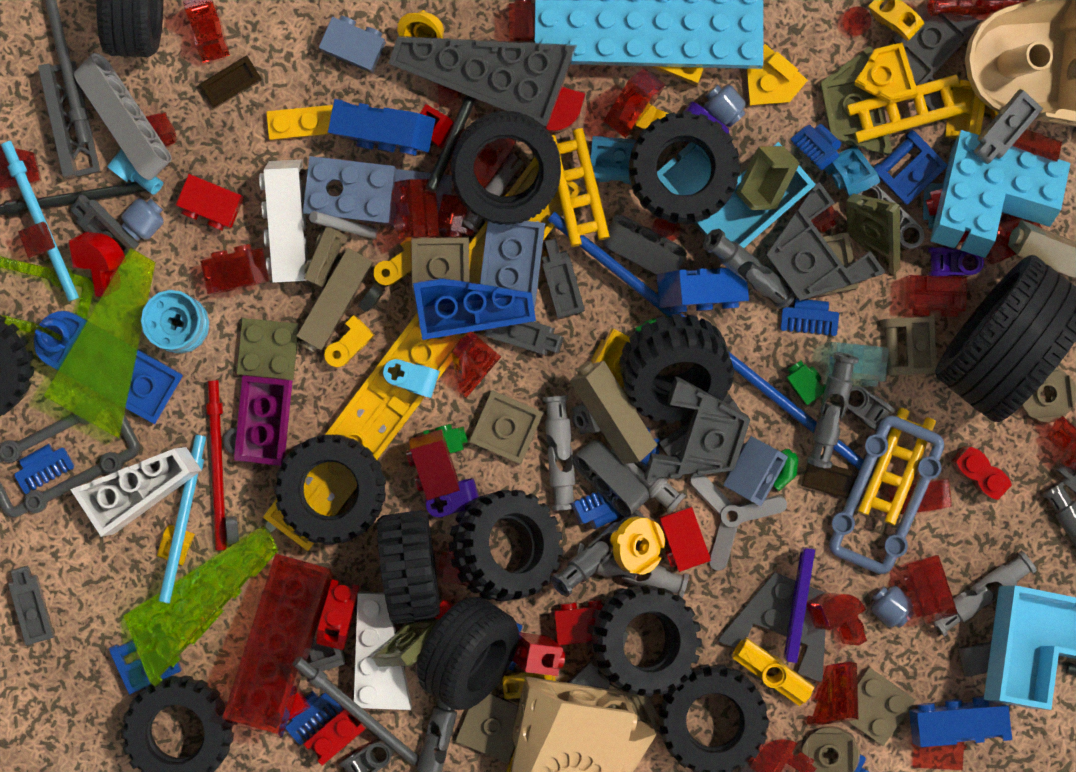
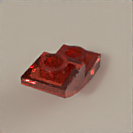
[888,478,952,514]

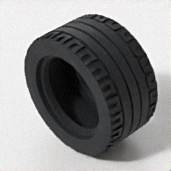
[935,255,1076,422]

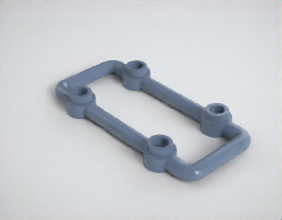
[829,416,945,574]

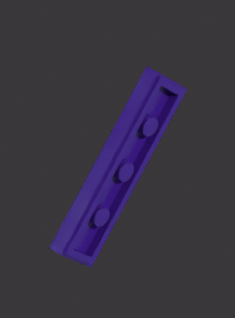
[783,546,815,663]

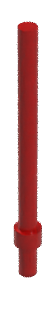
[206,380,227,550]

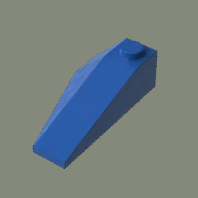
[413,278,536,340]

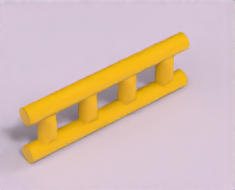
[846,75,967,143]
[552,128,610,247]
[858,408,936,525]

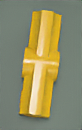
[732,637,814,706]

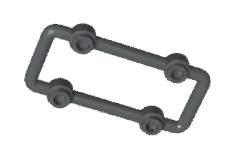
[0,397,140,518]

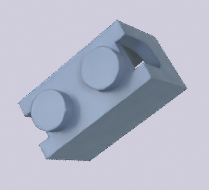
[319,15,386,74]
[723,436,788,506]

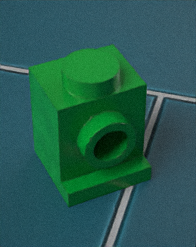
[785,360,826,405]
[423,424,468,453]

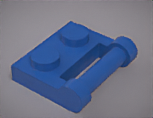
[873,130,948,206]
[109,624,182,695]

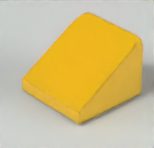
[157,524,195,566]

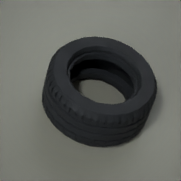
[96,0,163,57]
[451,111,561,225]

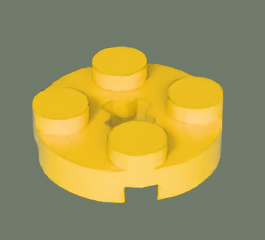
[610,516,665,574]

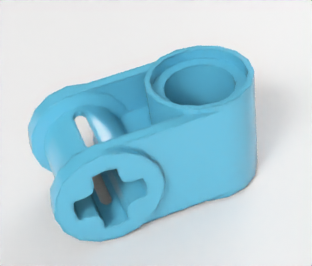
[383,359,440,398]

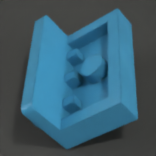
[590,136,637,185]
[824,146,880,197]

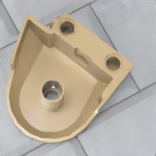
[965,0,1076,126]
[511,677,656,772]

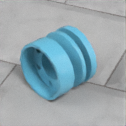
[141,290,210,354]

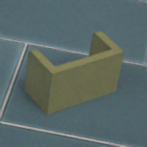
[736,146,800,210]

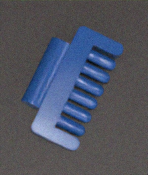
[791,124,841,170]
[780,298,839,336]
[14,444,75,494]
[571,491,623,529]
[286,691,342,745]

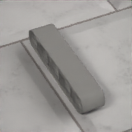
[74,53,172,180]

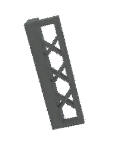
[38,61,101,179]

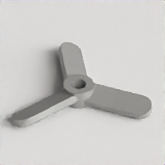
[689,473,787,571]

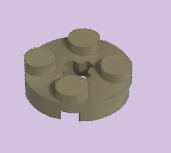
[1021,367,1076,422]
[802,726,860,772]

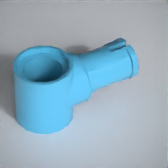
[107,149,163,195]

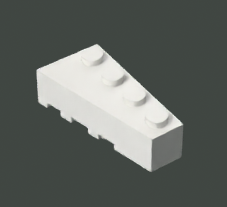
[259,159,308,282]
[70,447,202,537]
[354,591,412,710]

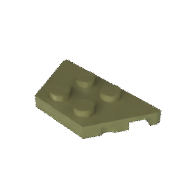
[820,46,892,155]
[846,193,900,276]

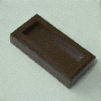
[199,55,262,109]
[801,462,859,498]

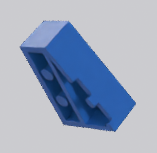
[328,99,435,156]
[657,267,749,313]
[909,696,1012,747]

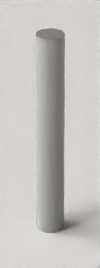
[309,211,378,239]

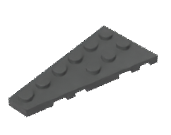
[388,36,577,126]

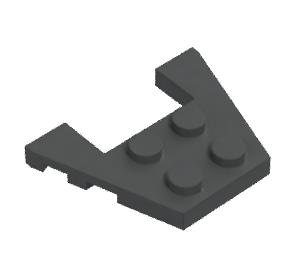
[891,0,983,111]
[766,182,885,301]
[644,377,750,482]
[718,572,828,682]

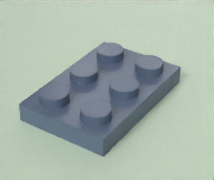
[480,221,545,309]

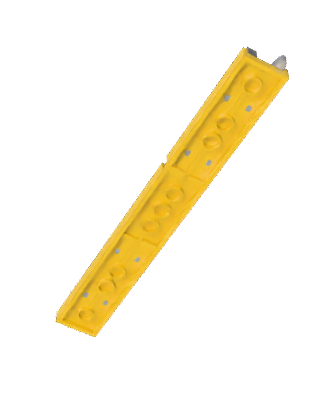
[263,157,582,551]

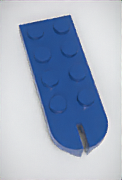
[34,311,183,424]

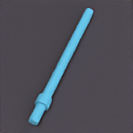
[1,141,79,302]
[159,435,206,604]

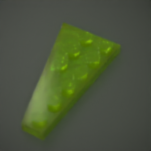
[44,248,156,439]
[123,525,278,687]

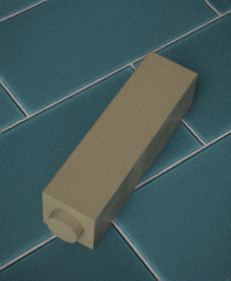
[1008,220,1076,278]
[297,248,374,353]
[570,361,657,464]

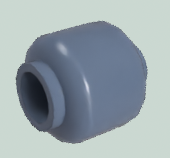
[704,84,746,127]
[121,198,164,241]
[872,586,914,628]

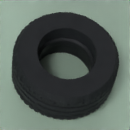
[417,597,519,710]

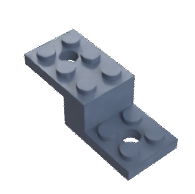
[303,156,453,232]

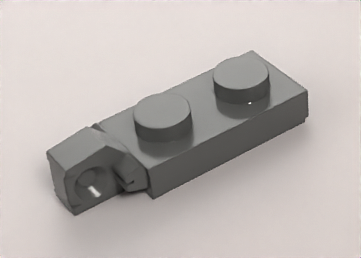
[542,238,585,319]

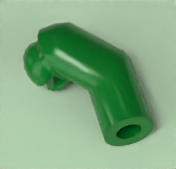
[773,449,799,491]

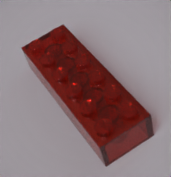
[222,553,334,739]

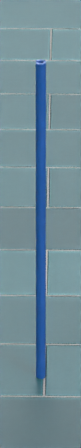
[547,211,882,483]

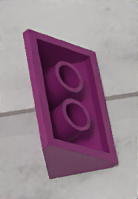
[234,375,293,466]

